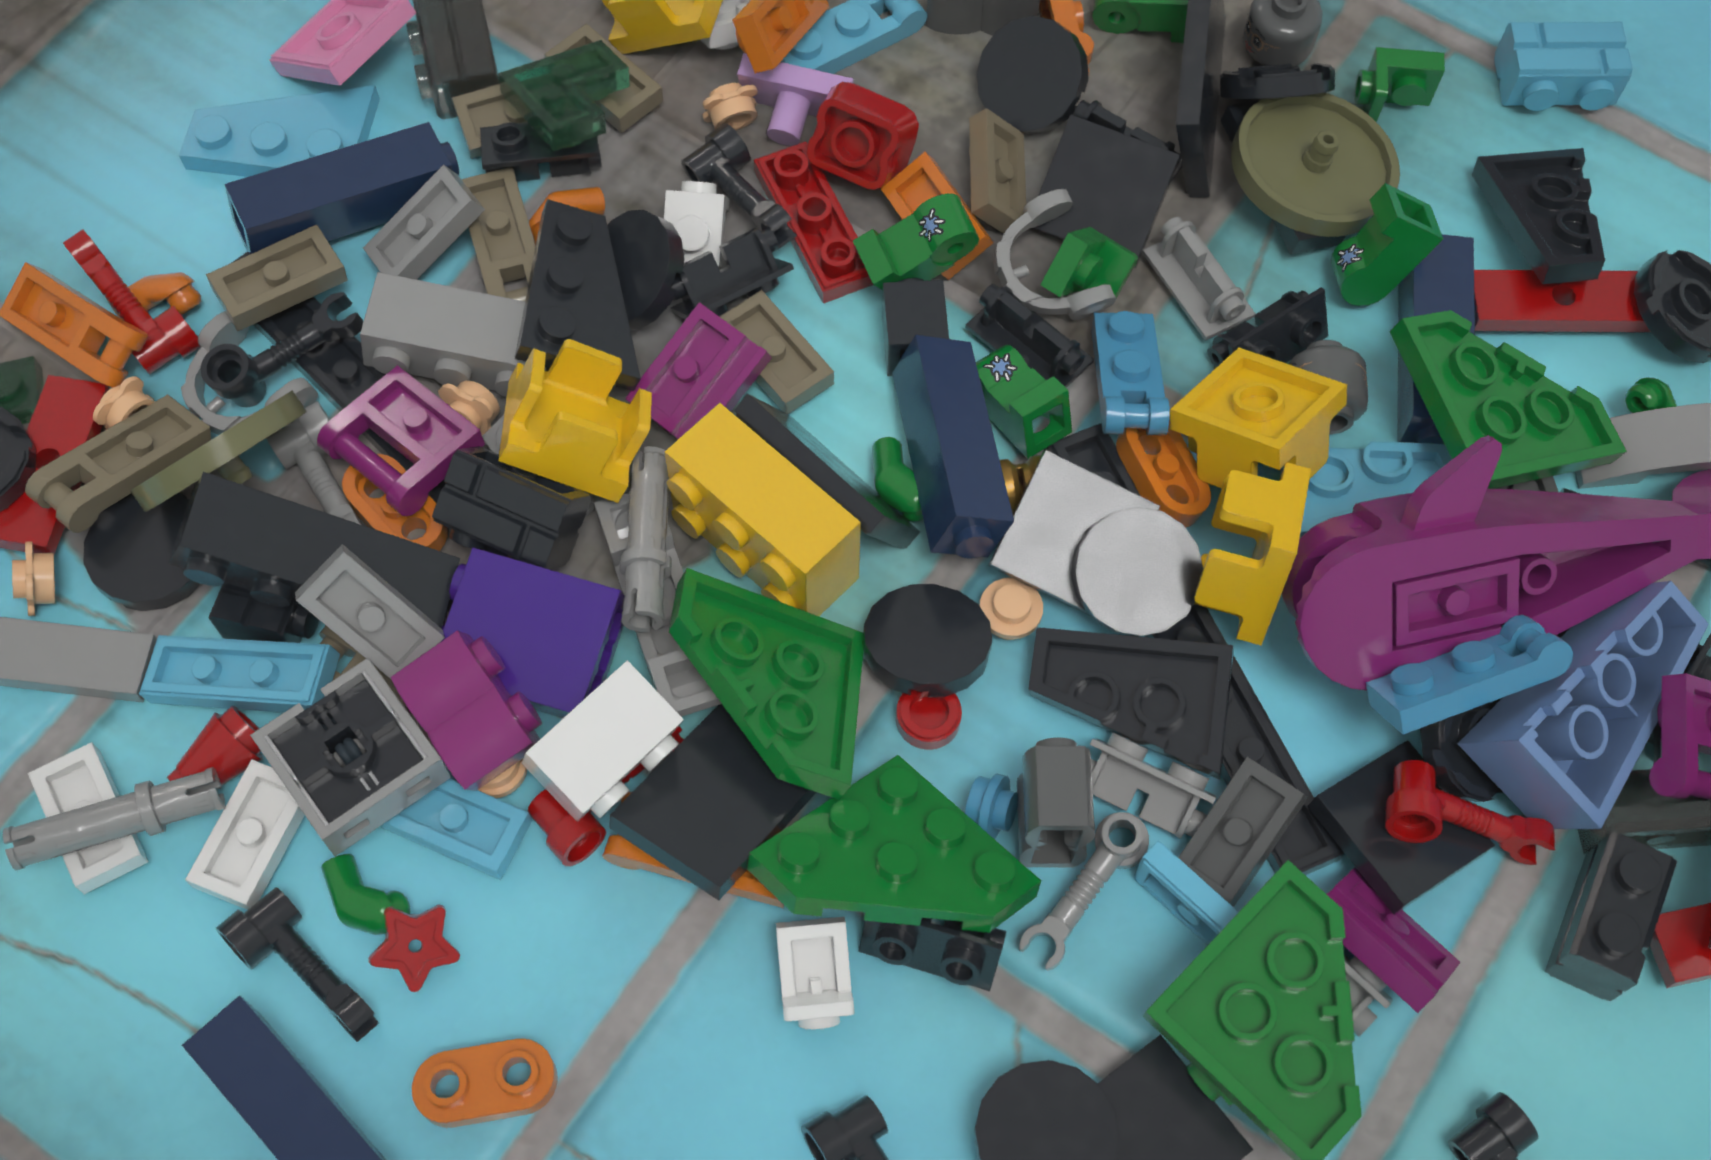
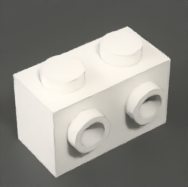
[522,660,684,822]

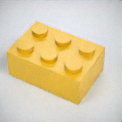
[664,403,861,616]

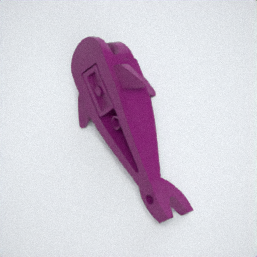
[1282,435,1711,690]

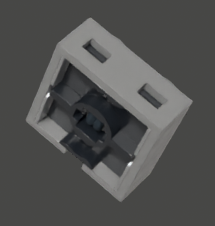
[250,658,451,857]

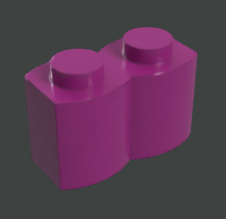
[390,630,542,791]

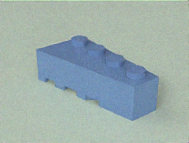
[1458,581,1709,829]

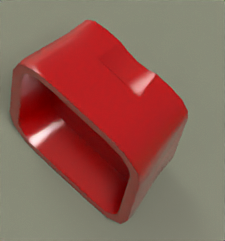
[807,82,919,190]

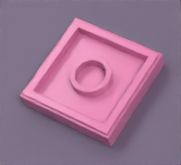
[269,0,416,86]

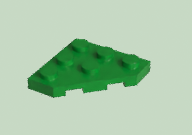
[1389,310,1627,489]
[669,568,864,800]
[747,755,1041,933]
[1143,860,1362,1160]

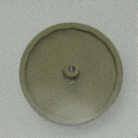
[1231,93,1400,237]
[130,390,307,512]

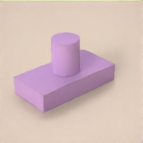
[737,54,854,146]

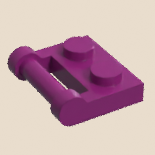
[317,365,485,516]
[1649,673,1711,800]

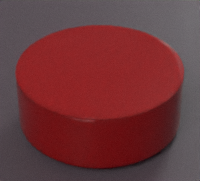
[896,690,962,750]

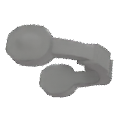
[993,189,1116,320]
[181,311,318,435]

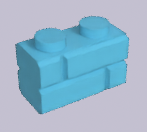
[1494,22,1633,111]

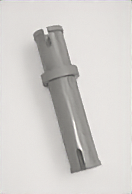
[620,446,672,632]
[3,767,226,871]

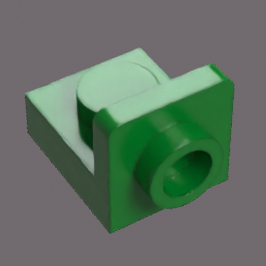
[1354,47,1445,122]
[1040,227,1138,301]

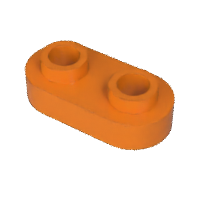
[1116,421,1211,527]
[342,454,448,551]
[412,1039,558,1128]

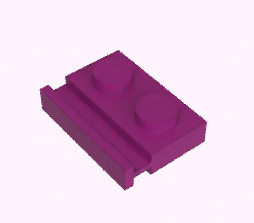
[625,302,772,439]
[1327,867,1461,1013]

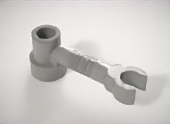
[267,401,363,525]
[1020,812,1149,971]

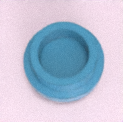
[965,774,1018,839]

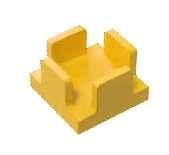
[601,0,723,54]
[498,339,652,503]
[1170,348,1347,488]
[1194,462,1311,646]

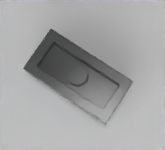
[1178,757,1308,907]

